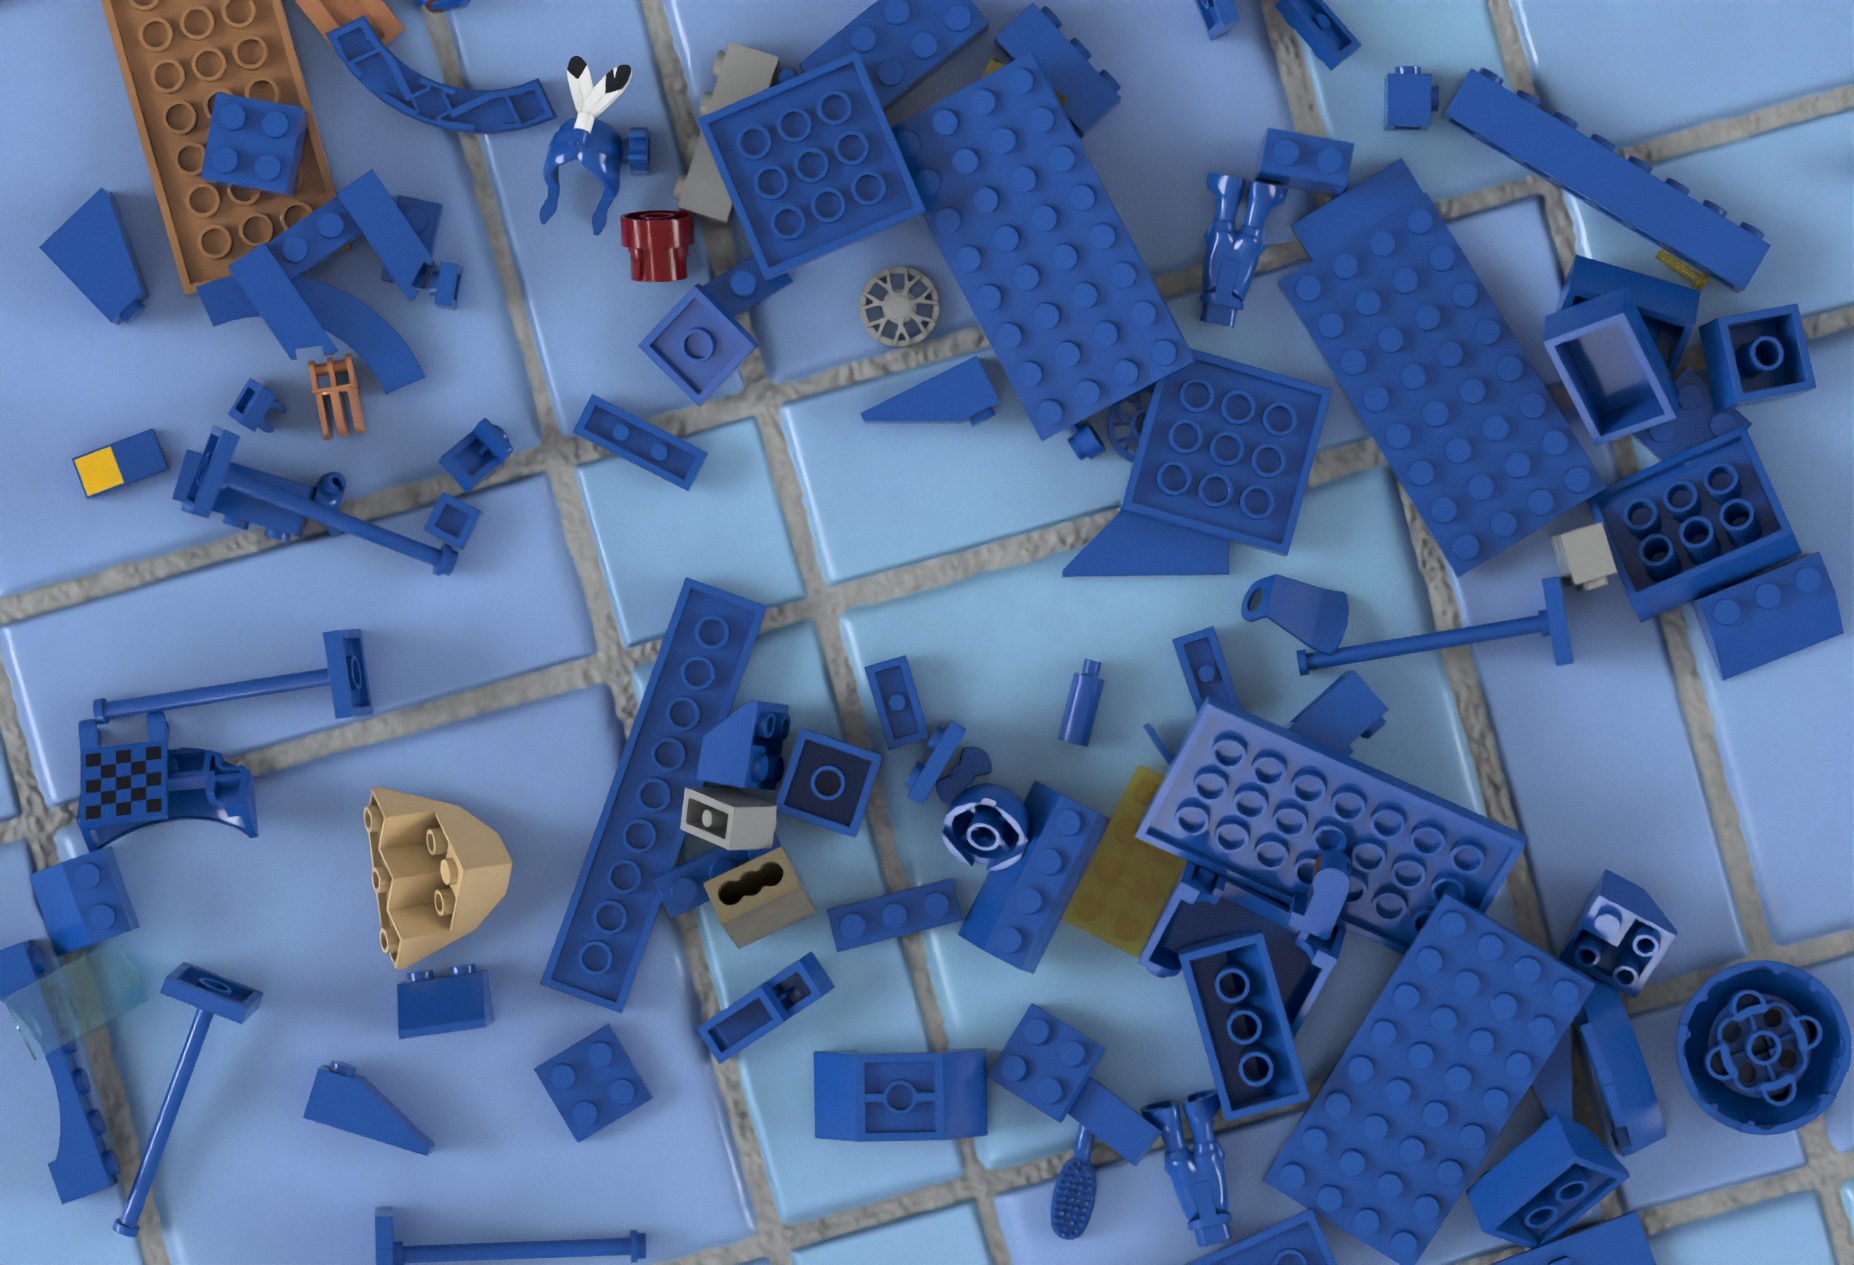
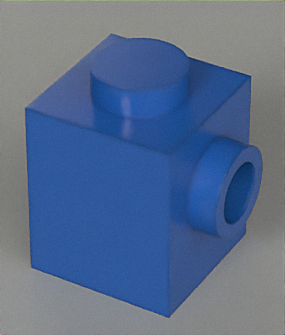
[1384,66,1439,131]

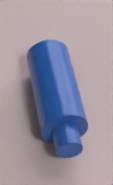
[1057,659,1105,747]

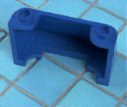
[1137,860,1346,1039]

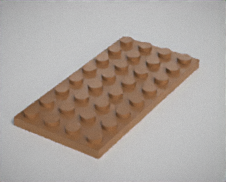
[101,0,353,296]

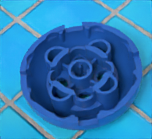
[1675,960,1852,1135]

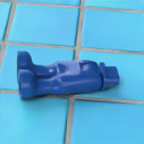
[1199,172,1288,328]
[1140,1089,1232,1247]

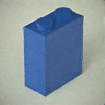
[1254,128,1355,197]

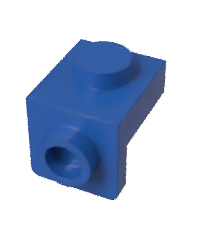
[438,418,513,493]

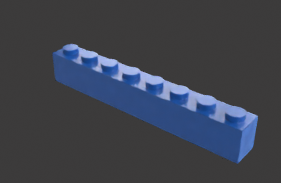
[1441,68,1771,293]

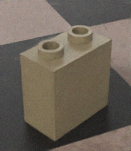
[703,846,817,949]

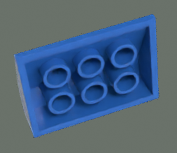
[1587,425,1802,623]

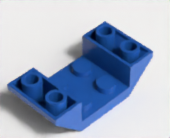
[813,1048,988,1142]

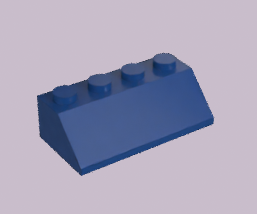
[958,781,1111,974]
[1178,931,1310,1122]

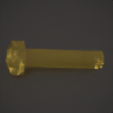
[1655,249,1709,290]

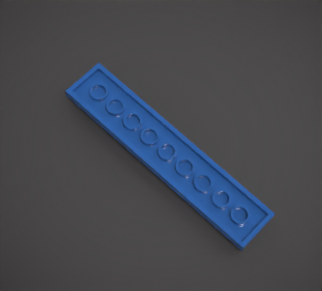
[540,577,768,1013]

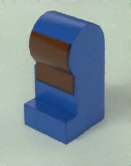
[1287,850,1352,940]

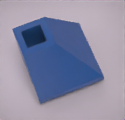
[696,700,791,790]
[1559,869,1678,998]

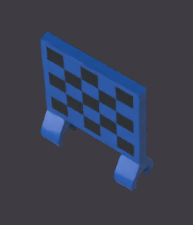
[78,711,170,828]

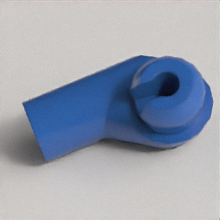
[312,472,346,538]

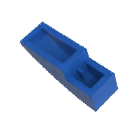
[696,951,835,1064]

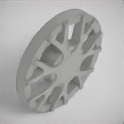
[859,266,940,348]

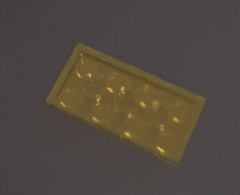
[1061,764,1187,958]

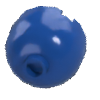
[942,783,1030,871]

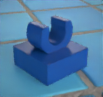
[228,378,286,433]

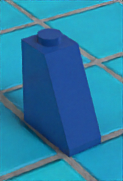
[39,187,149,325]

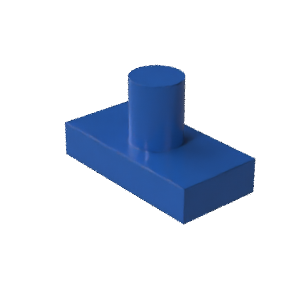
[702,255,793,319]

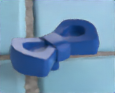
[935,747,992,805]

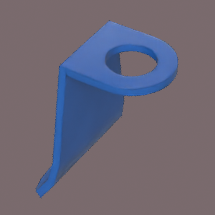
[1241,574,1349,656]

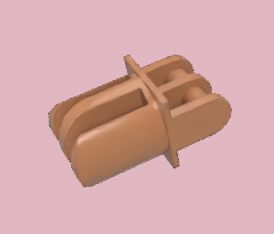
[308,353,366,440]

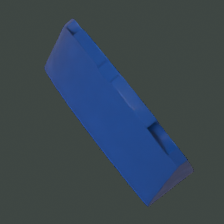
[76,748,259,852]
[1574,978,1667,1157]

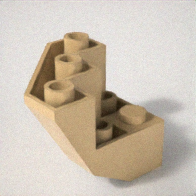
[363,787,513,970]

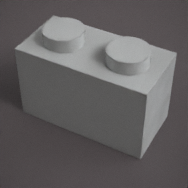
[1549,522,1617,592]
[680,786,777,850]

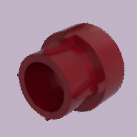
[620,210,695,282]

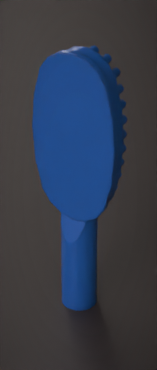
[1051,1124,1097,1240]

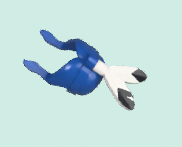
[540,56,632,235]

